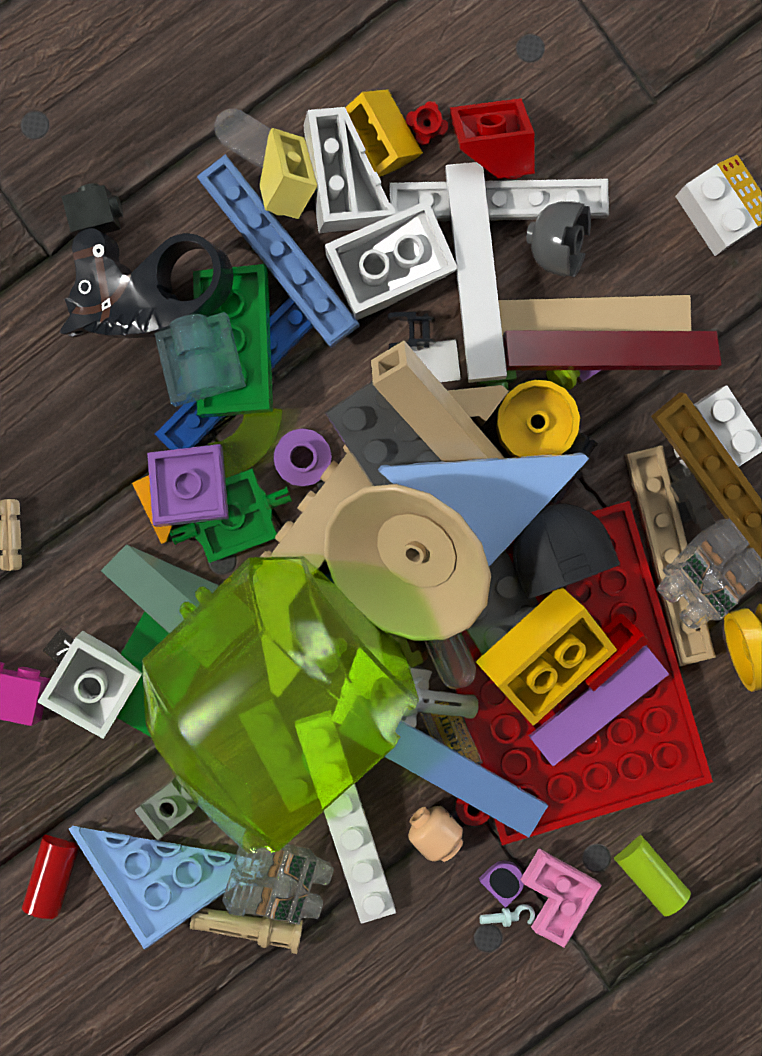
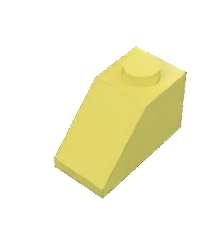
[260,128,317,219]

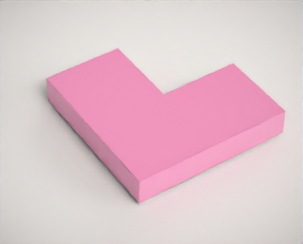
[520,849,602,948]

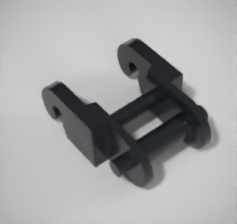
[388,312,436,351]

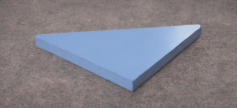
[378,453,589,566]
[69,826,265,950]

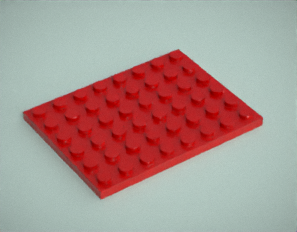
[441,501,713,845]

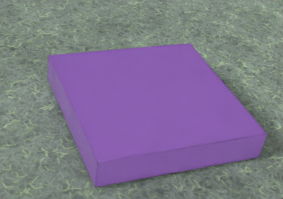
[147,444,229,527]

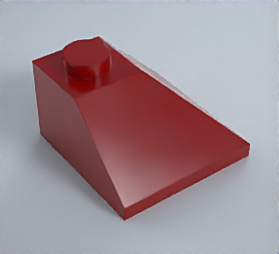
[450,98,535,179]

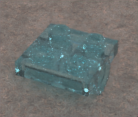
[154,312,246,407]

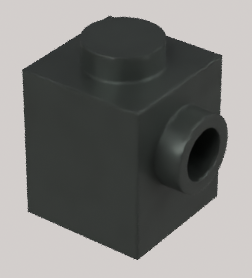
[61,183,123,237]

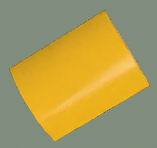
[345,89,423,177]

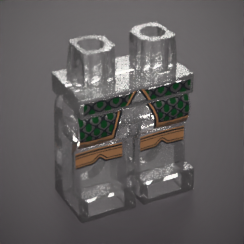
[657,518,762,629]
[222,832,334,925]

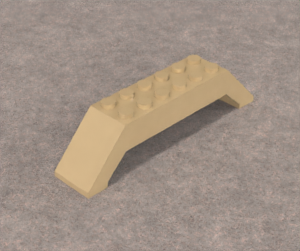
[252,385,509,696]

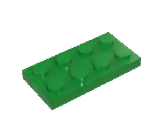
[193,264,273,418]

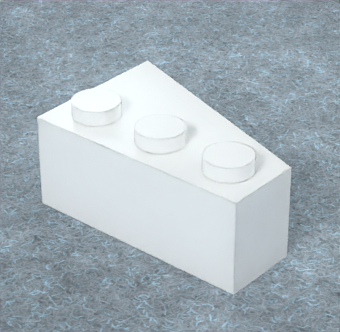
[303,107,396,233]

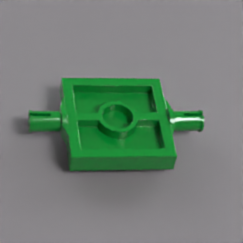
[170,469,292,563]

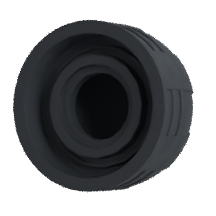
[513,504,620,599]

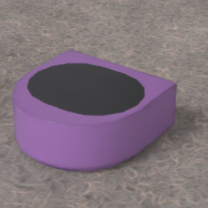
[479,860,524,908]

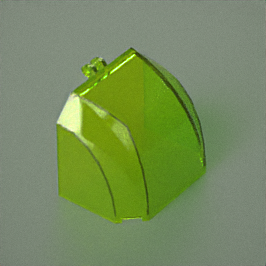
[142,556,419,854]

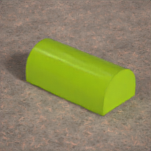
[614,834,691,916]

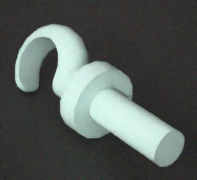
[480,904,535,927]

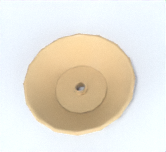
[324,484,491,641]

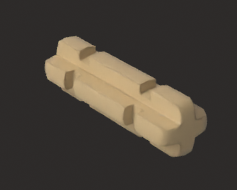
[0,499,22,571]

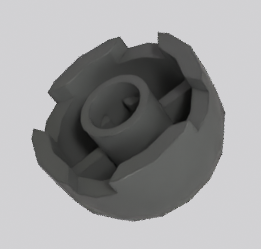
[526,201,591,277]

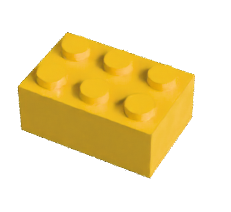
[476,587,617,726]

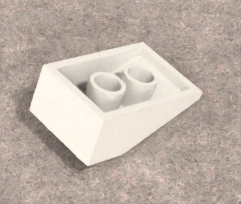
[325,200,458,320]

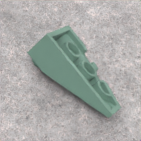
[101,544,258,670]

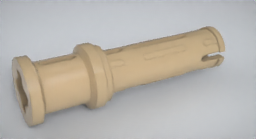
[190,907,303,954]

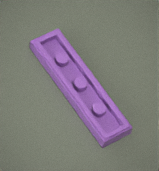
[528,645,669,766]

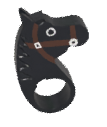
[60,228,233,338]

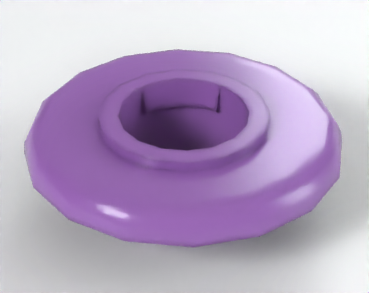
[274,428,332,486]

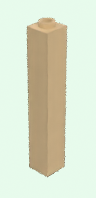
[371,341,504,462]

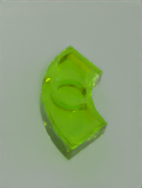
[208,409,283,479]

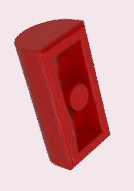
[22,834,79,919]

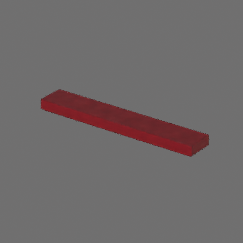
[502,330,721,371]

